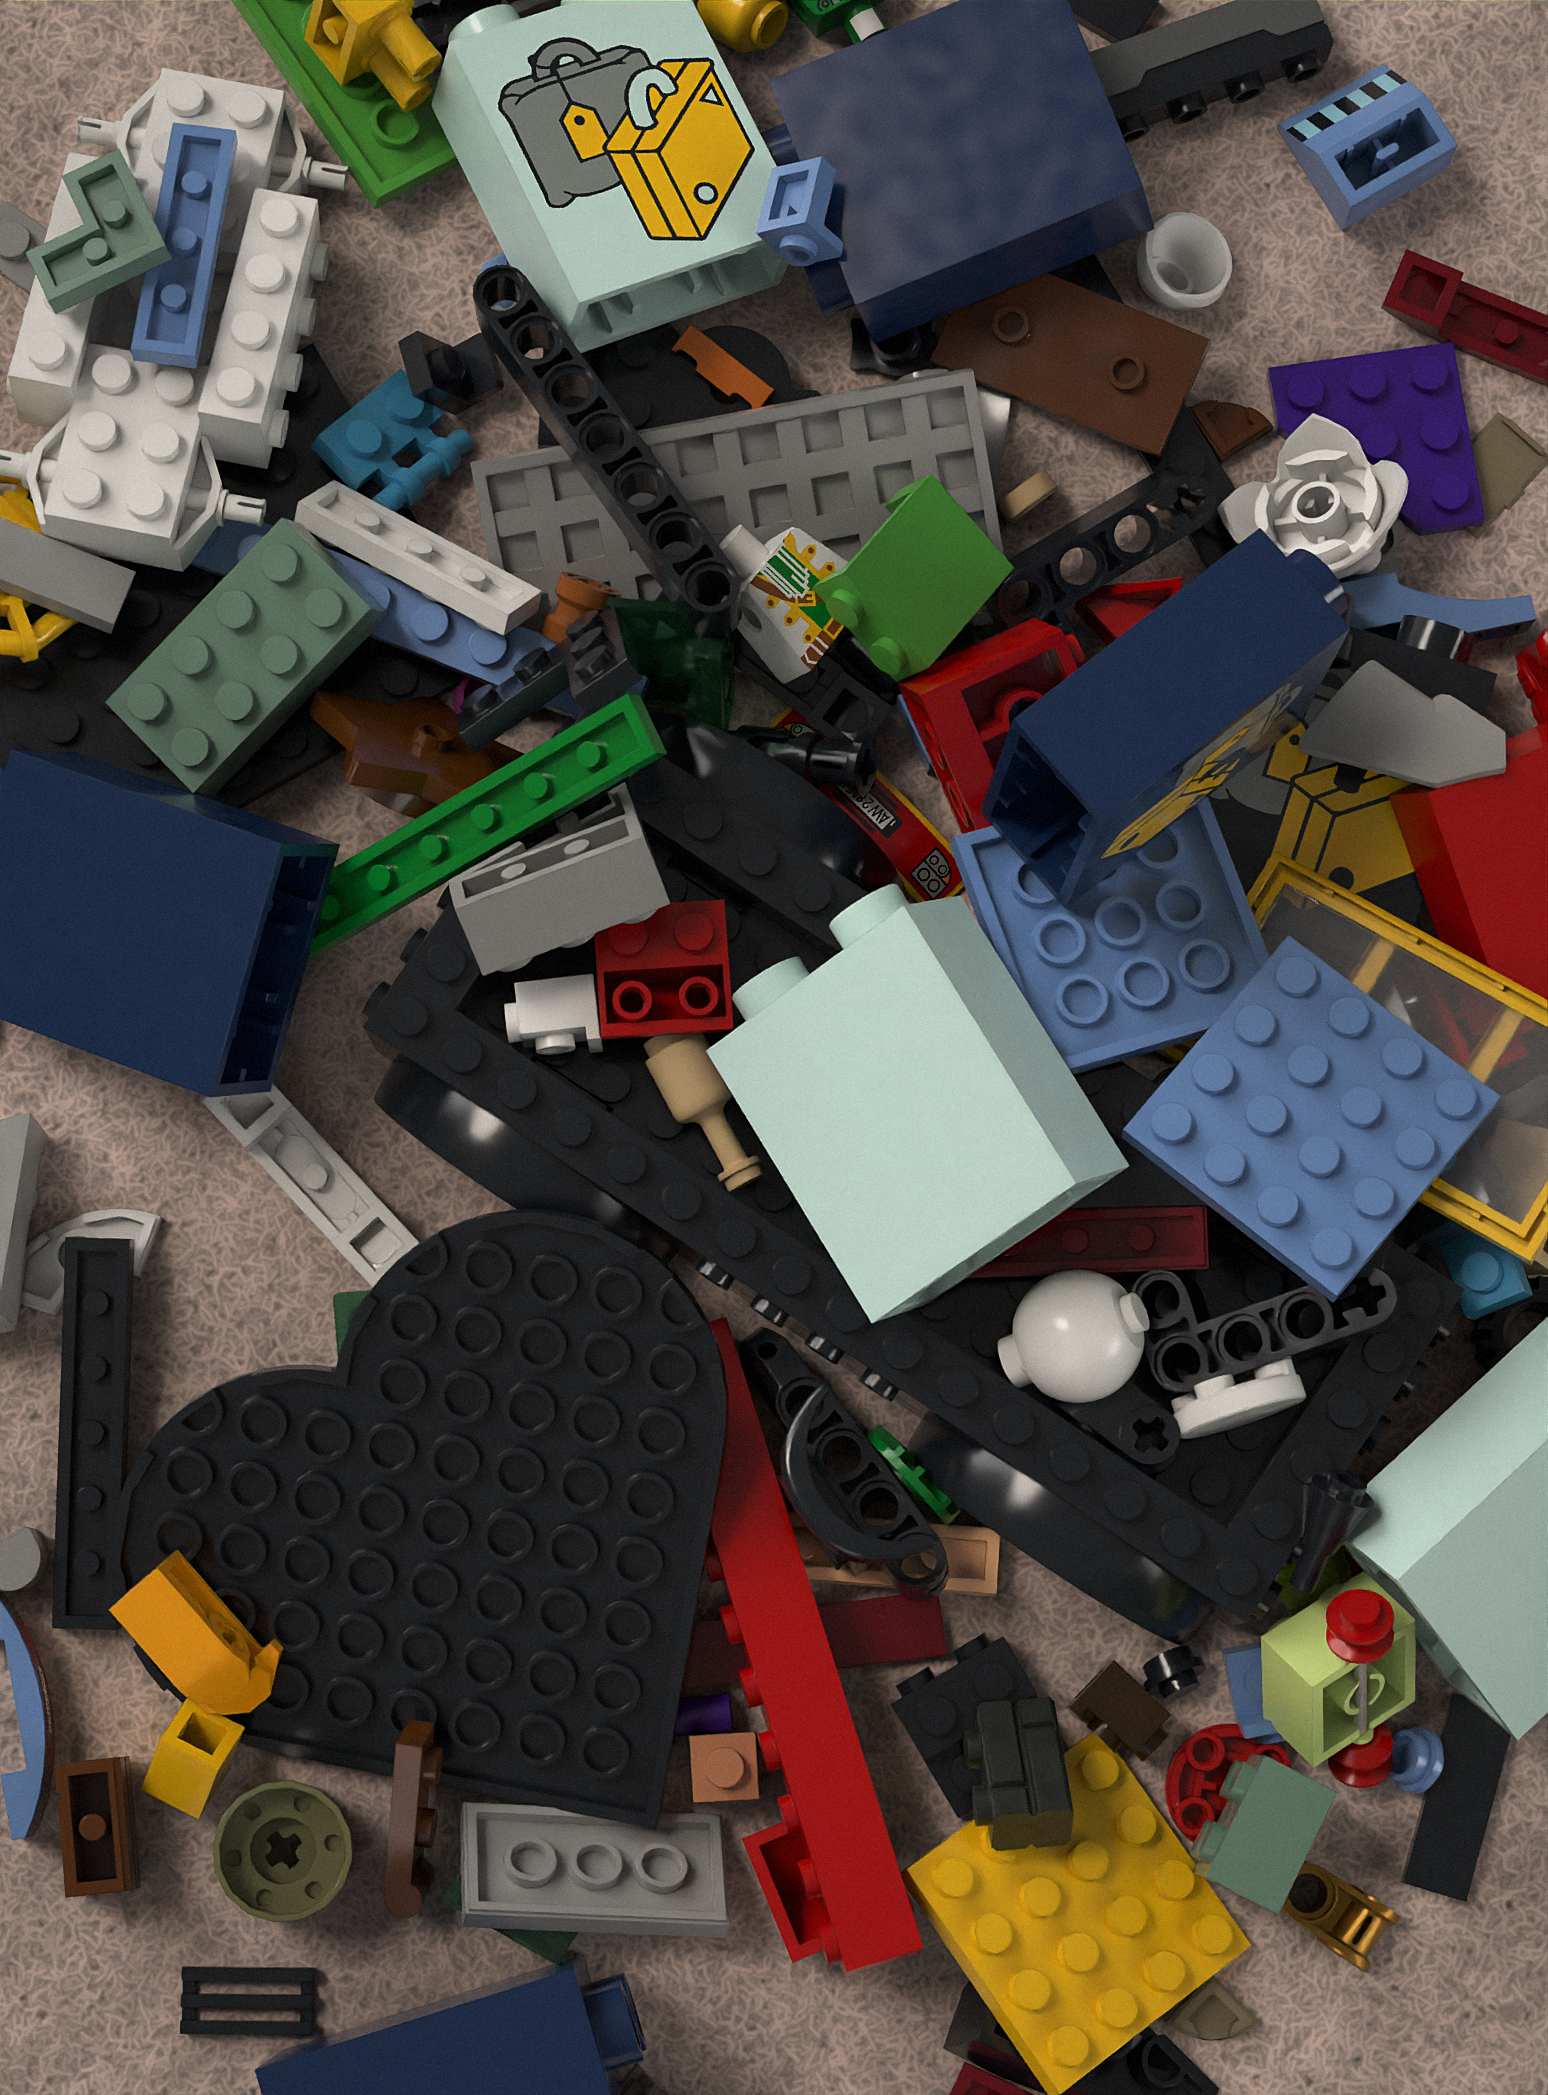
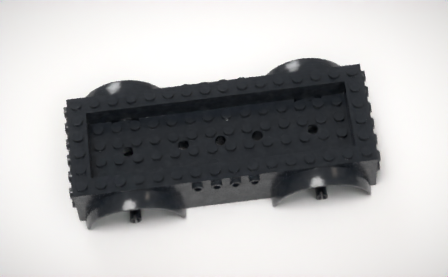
[362,711,1465,1646]

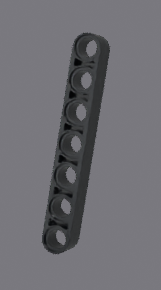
[473,265,742,638]

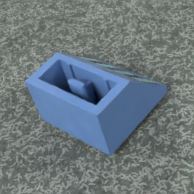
[1277,64,1458,231]

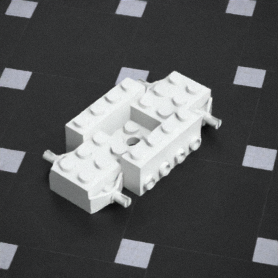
[0,68,349,572]

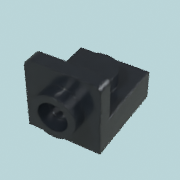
[398,331,504,415]

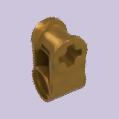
[1280,1861,1401,1972]

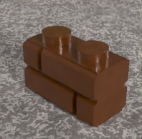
[54,1756,141,1898]

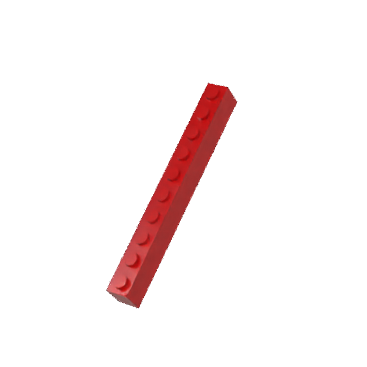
[705,1317,924,1977]

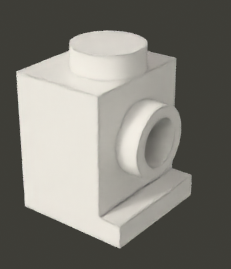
[504,974,603,1055]

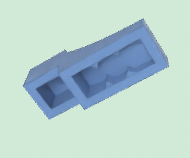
[1340,568,1537,643]

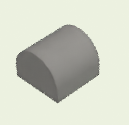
[0,1526,50,1592]

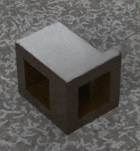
[1065,1660,1171,1762]

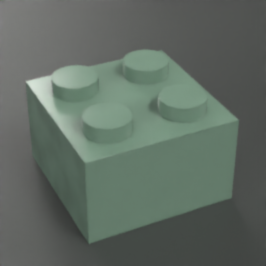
[1190,1754,1337,1914]

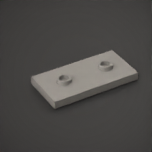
[460,1802,730,1938]

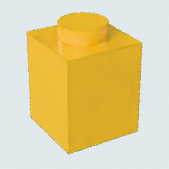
[141,1698,245,1819]

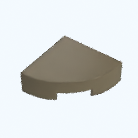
[1165,1975,1259,2040]

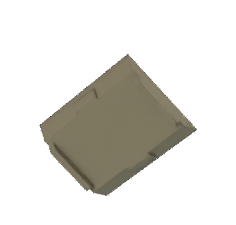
[1466,412,1548,539]

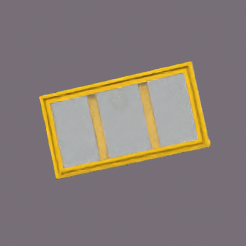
[1157,851,1548,1265]

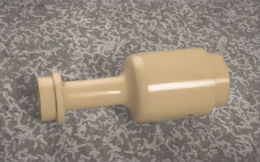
[643,1033,764,1193]

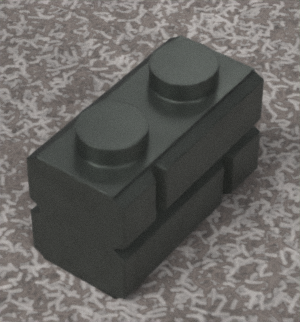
[963,1697,1074,1851]

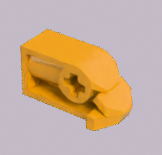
[109,1549,283,1715]

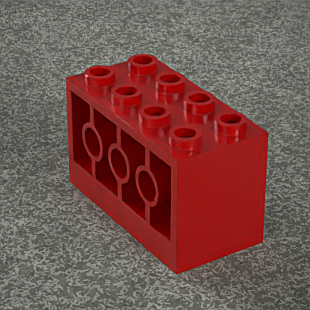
[897,617,1087,834]

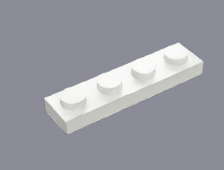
[294,480,542,636]

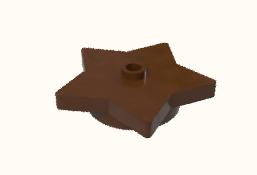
[308,690,525,819]

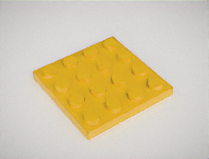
[900,1732,1251,2095]

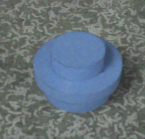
[1389,1727,1444,1793]

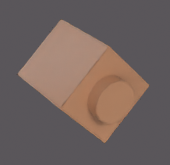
[689,1731,759,1803]

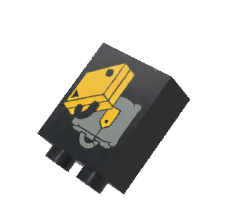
[1208,592,1498,974]

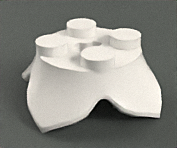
[1217,413,1409,579]

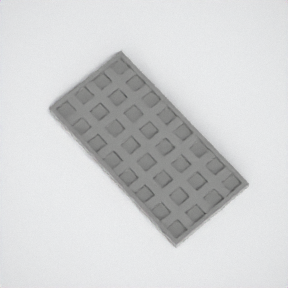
[470,368,1013,711]

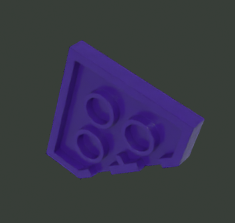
[1267,342,1485,536]

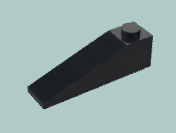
[943,1980,1219,2095]

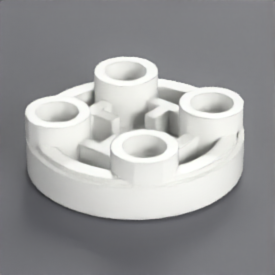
[1171,1359,1307,1439]

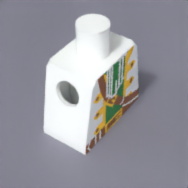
[719,525,849,684]

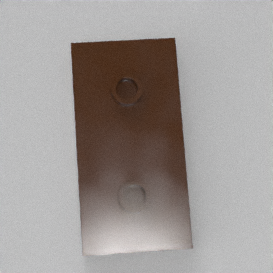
[930,273,1211,459]

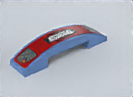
[0,1590,55,1840]

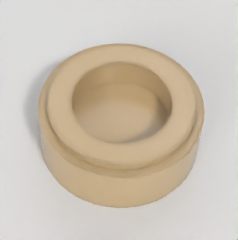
[996,469,1058,525]

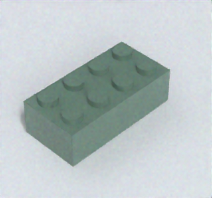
[105,517,389,796]

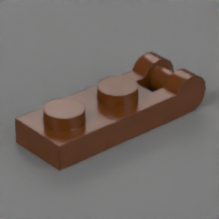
[383,1719,443,1919]

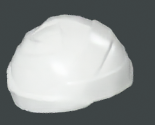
[1136,212,1232,311]

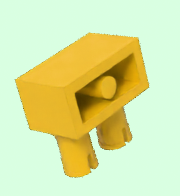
[304,0,442,112]

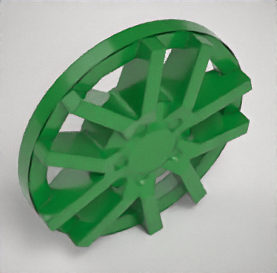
[865,1425,961,1526]

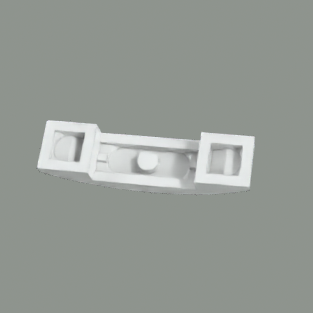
[202,1084,419,1287]

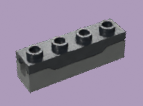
[1089,0,1334,144]

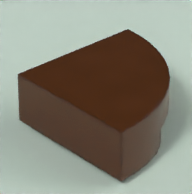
[1188,400,1274,464]

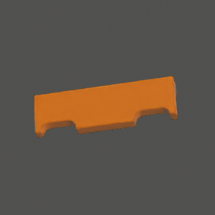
[672,324,776,409]

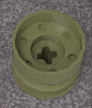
[212,1780,353,1922]

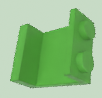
[812,474,1015,682]

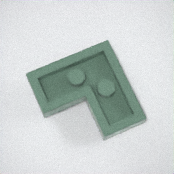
[26,149,172,314]

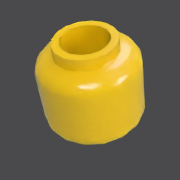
[696,0,789,53]

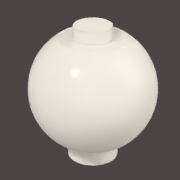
[998,1269,1149,1403]

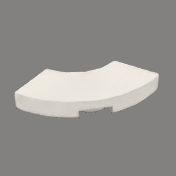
[20,1209,163,1317]

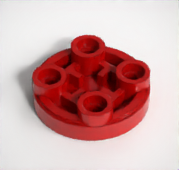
[1164,1723,1292,1844]

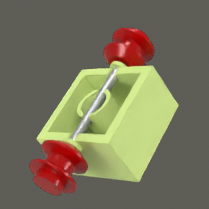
[1261,1571,1416,1788]

